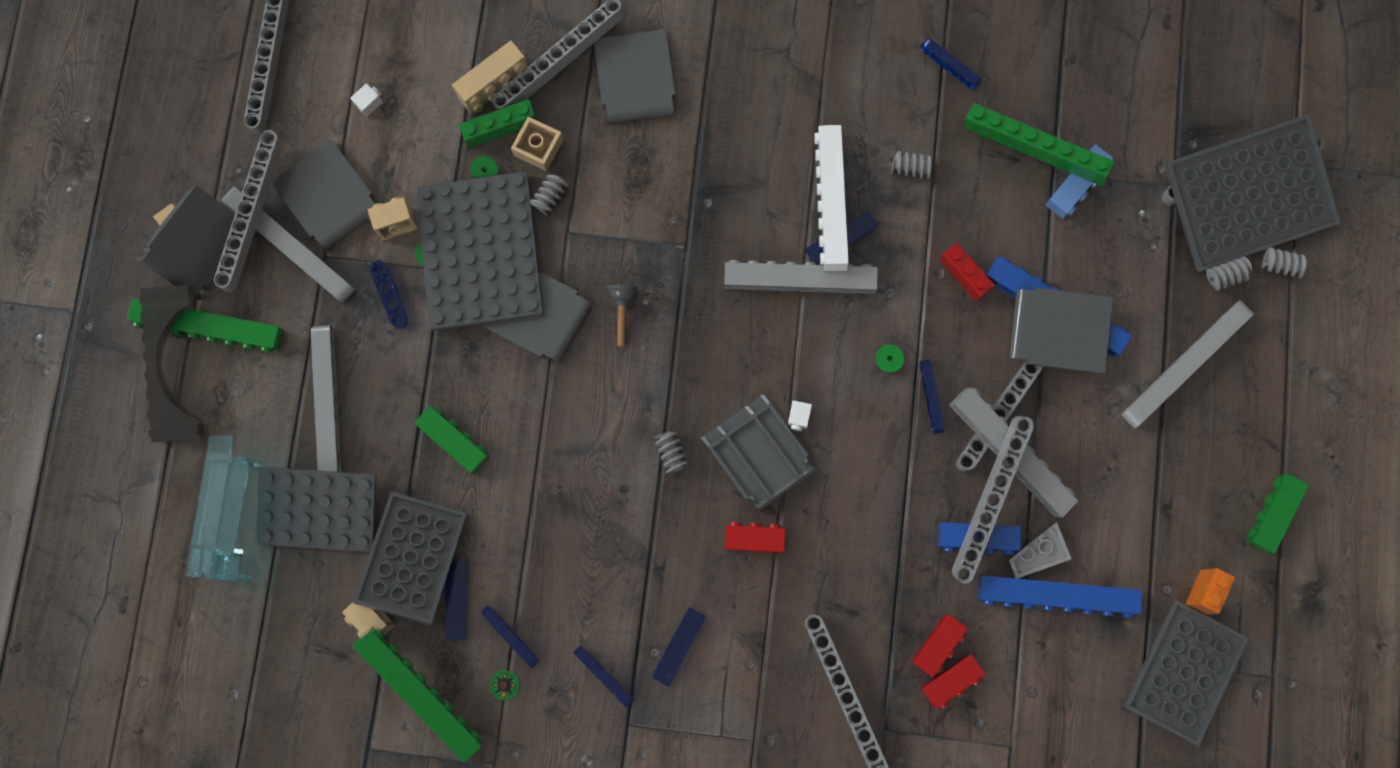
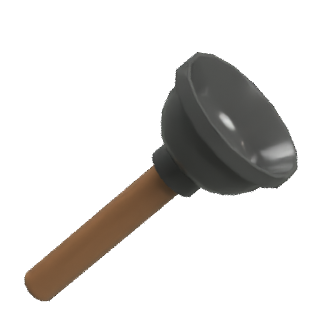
[607,285,637,347]

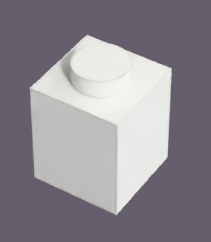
[350,83,383,117]
[787,400,812,431]

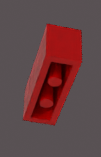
[939,242,995,302]
[725,522,785,553]
[911,614,968,677]
[920,654,985,710]

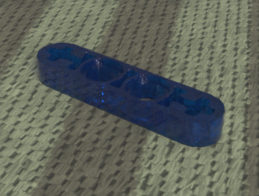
[920,38,982,90]
[370,260,408,329]
[919,359,944,434]
[481,605,540,668]
[573,645,634,708]

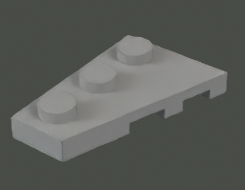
[1008,522,1071,579]

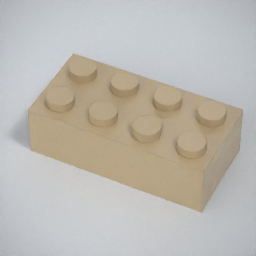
[452,40,528,115]

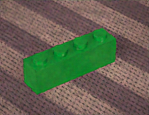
[459,99,537,148]
[414,406,489,475]
[1246,473,1309,555]

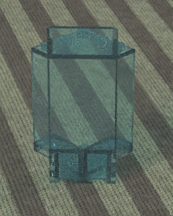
[185,435,266,583]

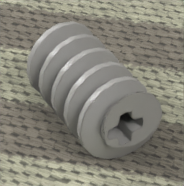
[891,151,932,180]
[530,174,569,216]
[1262,247,1308,279]
[1206,256,1252,291]
[653,431,688,474]

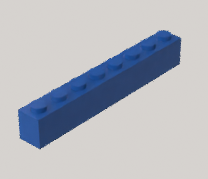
[986,256,1132,358]
[978,576,1142,618]

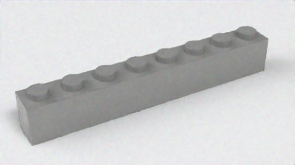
[724,260,877,294]
[949,388,1078,518]

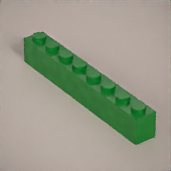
[965,103,1115,187]
[126,298,285,354]
[353,626,482,763]

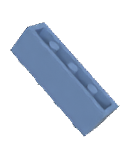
[1045,144,1113,219]

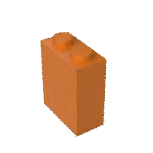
[1185,568,1235,615]

